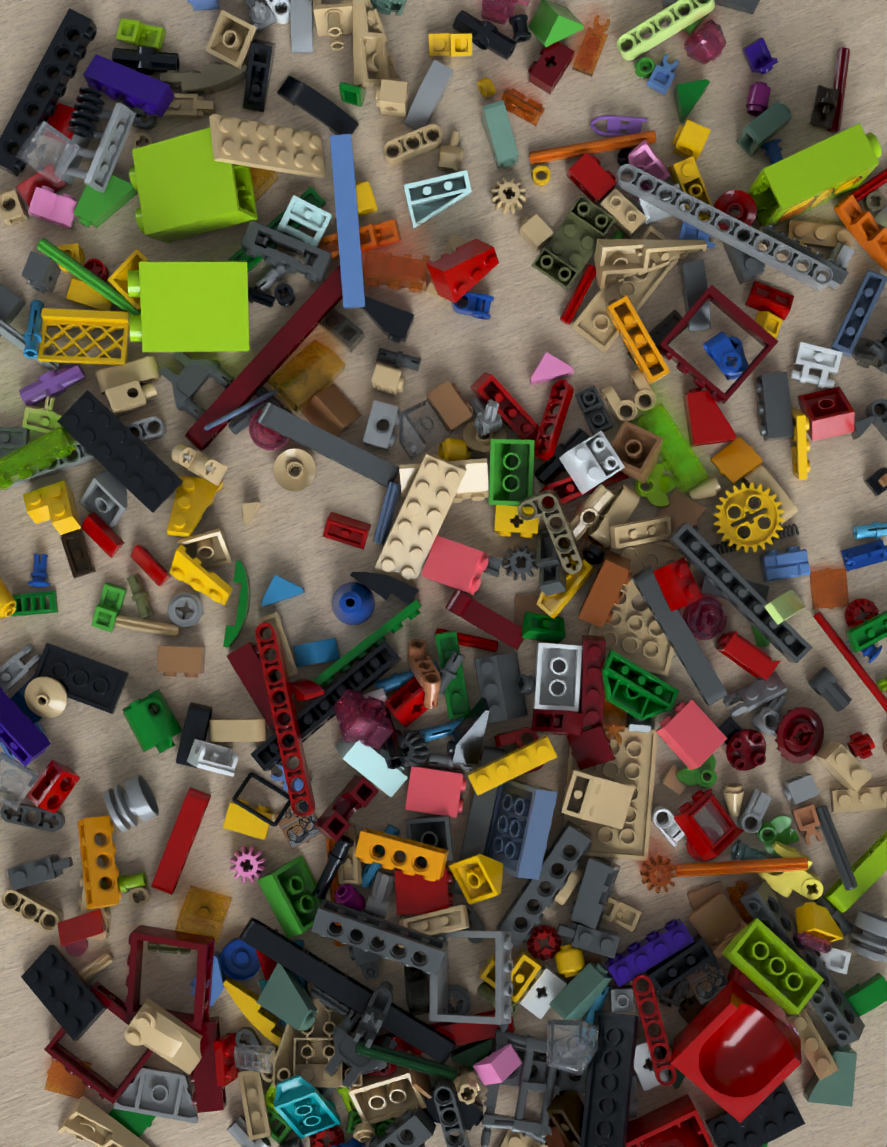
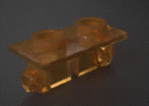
[501,88,545,126]
[726,880,753,925]

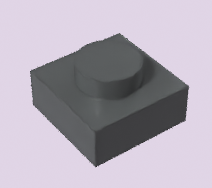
[627,713,651,732]

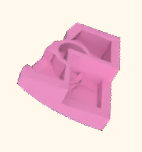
[628,139,671,202]

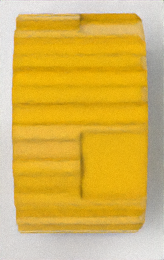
[477,77,496,99]
[531,165,551,187]

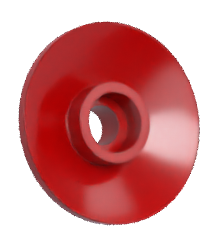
[714,190,757,231]

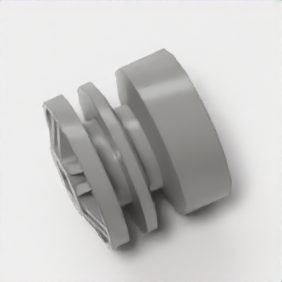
[104,774,159,832]
[848,910,887,962]

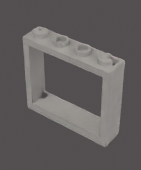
[429,930,513,1025]

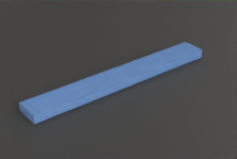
[330,134,366,309]

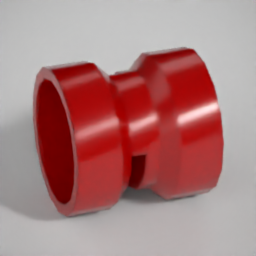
[84,258,109,282]

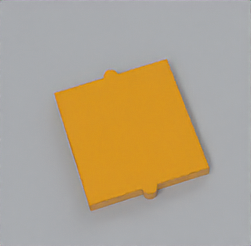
[710,436,763,485]

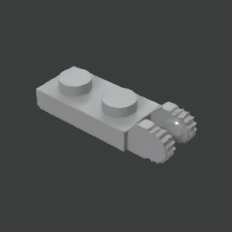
[0,644,41,694]
[723,671,787,717]

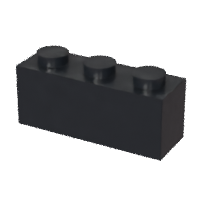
[646,934,715,994]

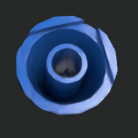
[332,582,375,625]

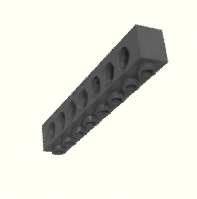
[667,523,813,663]
[740,879,865,1047]

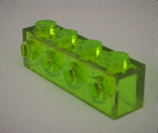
[637,403,709,492]
[0,426,77,491]

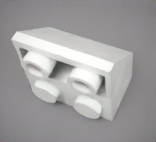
[559,431,625,495]

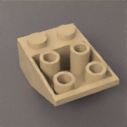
[559,768,635,829]

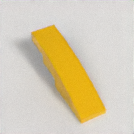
[223,977,283,1047]

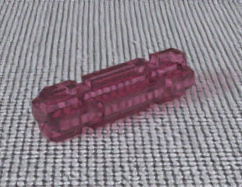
[797,931,832,953]

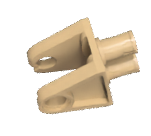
[313,0,353,51]

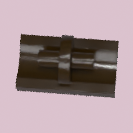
[809,85,840,129]

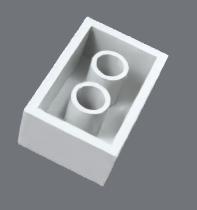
[533,643,582,711]

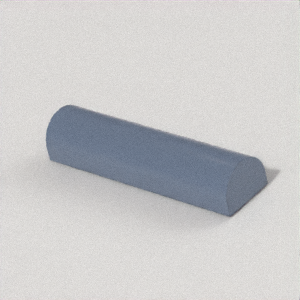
[831,270,887,357]

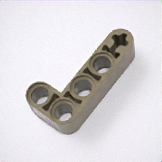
[517,490,583,574]

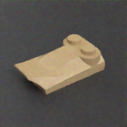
[125,998,203,1075]

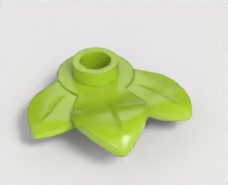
[634,464,677,507]

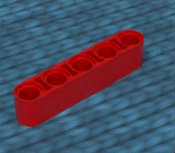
[151,787,211,895]
[632,975,676,1086]

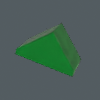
[674,79,710,123]

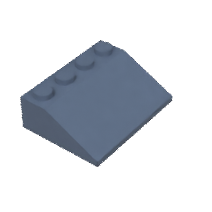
[484,779,557,880]

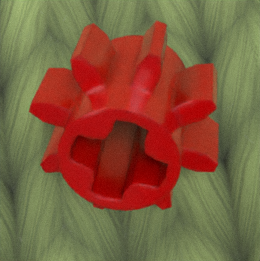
[847,731,875,759]

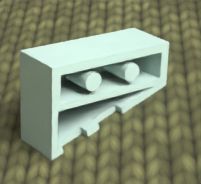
[403,170,472,230]
[335,727,408,797]

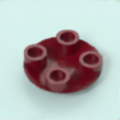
[726,729,766,771]

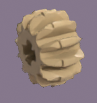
[491,177,527,215]

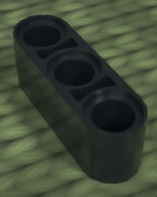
[176,702,213,768]

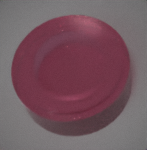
[65,938,88,957]

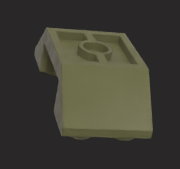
[531,194,616,290]

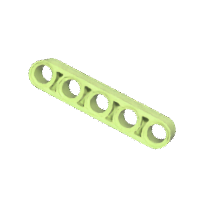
[617,0,715,60]

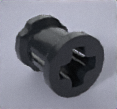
[509,14,532,43]
[274,283,295,307]

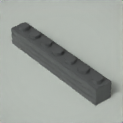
[761,224,848,285]

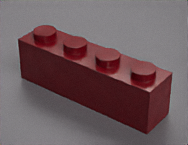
[580,635,606,727]
[227,642,296,731]
[190,1016,227,1113]

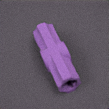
[19,363,86,406]

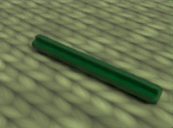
[355,1040,457,1081]

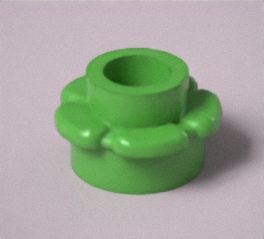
[635,57,656,79]

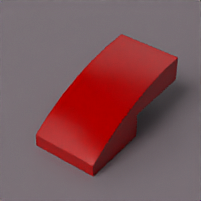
[290,679,325,701]

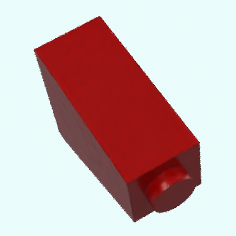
[683,388,737,447]

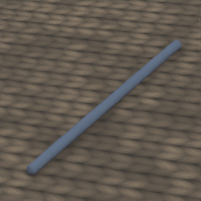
[204,373,308,431]

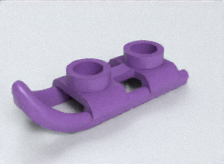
[590,115,648,137]

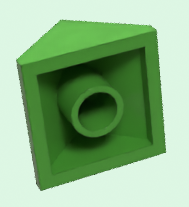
[529,0,584,47]

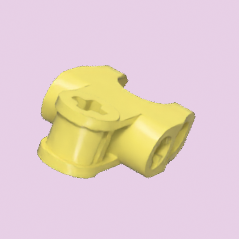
[757,841,823,900]

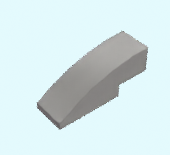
[290,0,314,54]
[404,60,453,130]

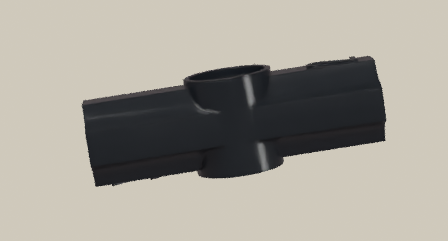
[453,10,517,60]
[112,47,180,75]
[534,428,590,486]
[371,707,406,769]

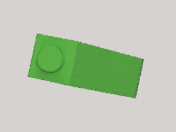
[73,175,138,228]

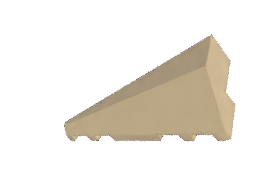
[352,0,401,87]
[594,239,707,289]
[57,1096,150,1147]

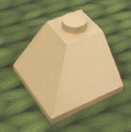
[205,9,257,69]

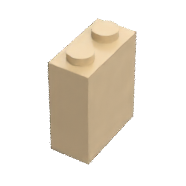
[814,740,872,791]

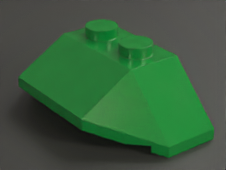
[602,650,679,720]

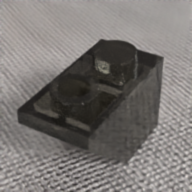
[319,308,365,353]
[404,966,430,1016]

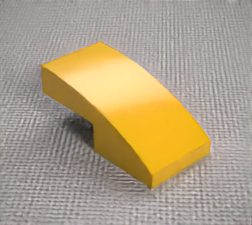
[428,33,472,57]
[65,278,112,311]

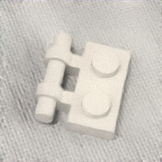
[790,342,843,389]

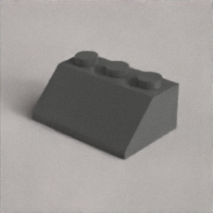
[474,651,528,724]

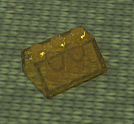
[267,340,345,413]

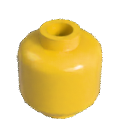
[438,438,471,461]
[555,944,586,978]

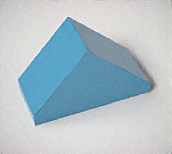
[261,575,305,607]
[293,638,340,667]

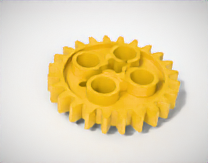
[713,482,785,553]

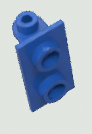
[841,540,887,572]

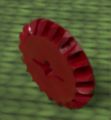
[774,707,824,763]

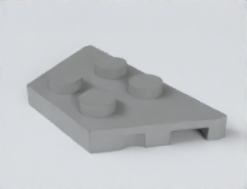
[113,1066,199,1124]

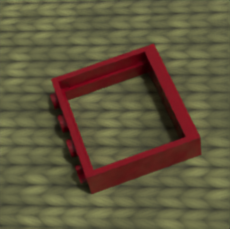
[658,285,779,404]
[125,925,215,1030]
[44,982,153,1104]

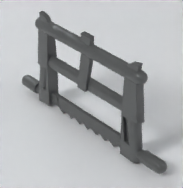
[480,1024,566,1147]

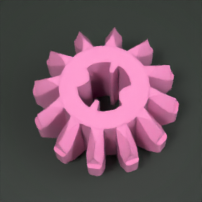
[230,845,267,883]

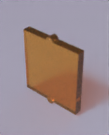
[810,568,849,610]
[45,1059,92,1099]

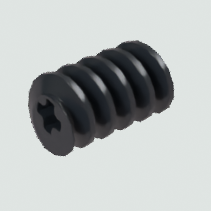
[67,87,105,138]

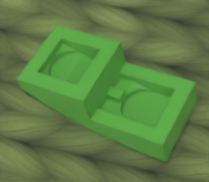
[91,582,127,633]

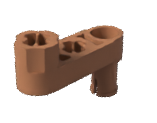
[407,639,441,709]

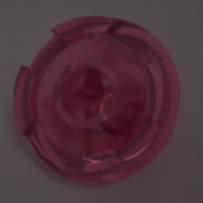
[684,19,727,65]
[249,409,290,451]
[683,597,727,640]

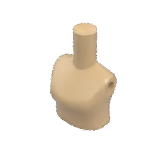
[437,131,464,173]

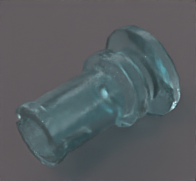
[731,839,766,860]

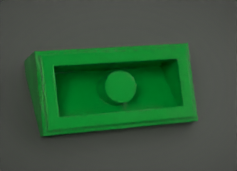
[521,611,566,644]

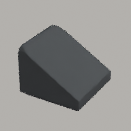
[851,415,875,440]

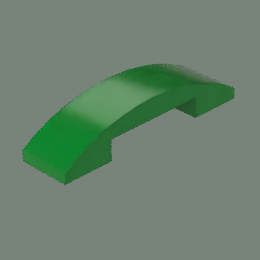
[223,561,251,647]

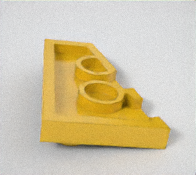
[791,407,811,480]
[167,475,223,537]
[536,542,596,619]
[169,544,233,606]

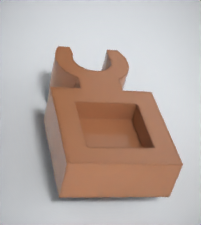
[791,803,822,845]

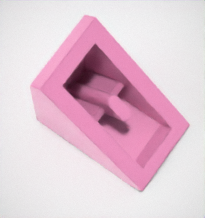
[530,352,574,385]
[473,1043,522,1085]

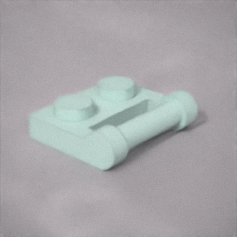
[277,195,333,248]

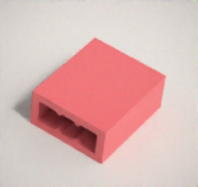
[421,536,489,596]
[655,700,727,770]
[405,765,467,818]

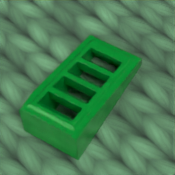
[339,82,366,107]
[11,591,58,617]

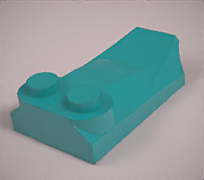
[273,1075,341,1139]

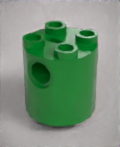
[122,689,183,754]

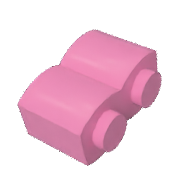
[28,186,78,230]

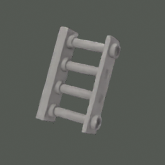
[54,102,136,193]

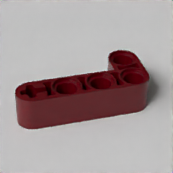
[445,589,525,651]

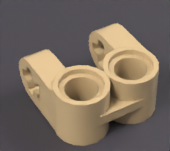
[600,369,656,424]
[172,444,228,486]

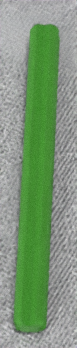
[37,238,141,315]

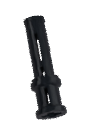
[312,835,354,900]

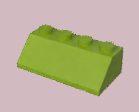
[722,918,824,1014]

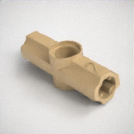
[563,484,616,544]
[453,1066,481,1105]

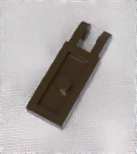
[60,528,96,579]

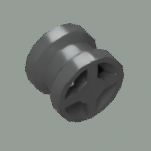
[483,555,504,577]

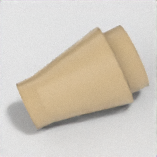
[688,476,722,501]
[722,783,744,817]

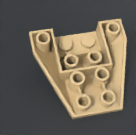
[272,994,362,1088]

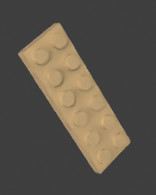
[209,114,326,179]
[571,226,680,354]
[374,452,466,586]

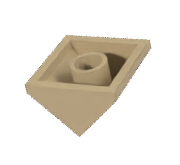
[177,528,232,570]

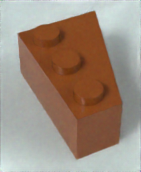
[578,549,632,628]

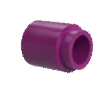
[746,82,771,116]
[335,884,365,911]

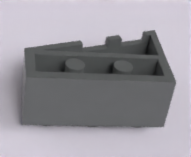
[570,856,621,929]

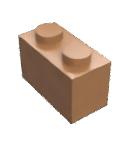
[427,380,473,433]
[157,645,205,678]

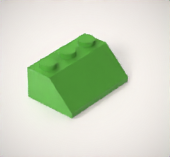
[488,439,534,506]
[257,855,322,938]

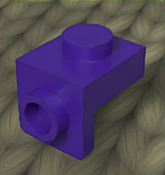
[742,38,778,74]

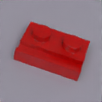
[213,1033,239,1086]

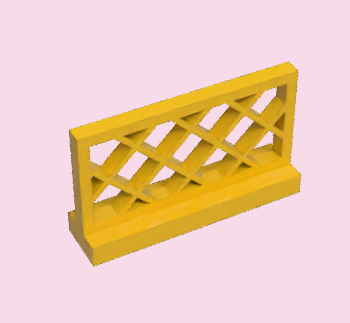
[38,308,130,365]

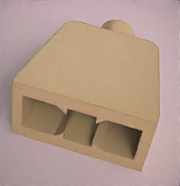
[105,380,157,418]

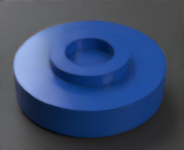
[220,937,261,981]

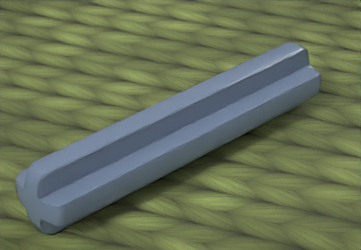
[373,482,401,545]

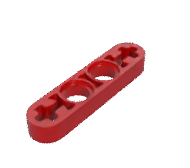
[534,379,574,461]

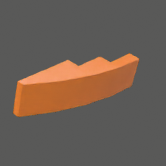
[834,194,887,272]
[315,219,402,260]

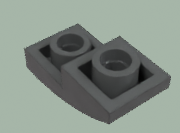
[575,386,613,435]

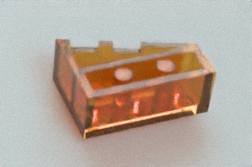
[363,252,430,293]

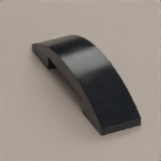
[277,76,359,135]

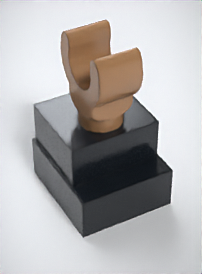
[864,467,887,496]

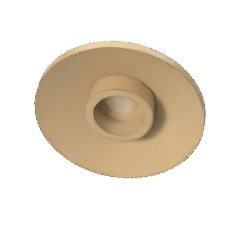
[463,420,506,453]
[273,448,317,492]
[25,676,68,718]

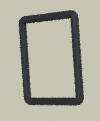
[232,772,291,827]

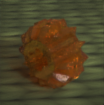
[640,855,678,893]

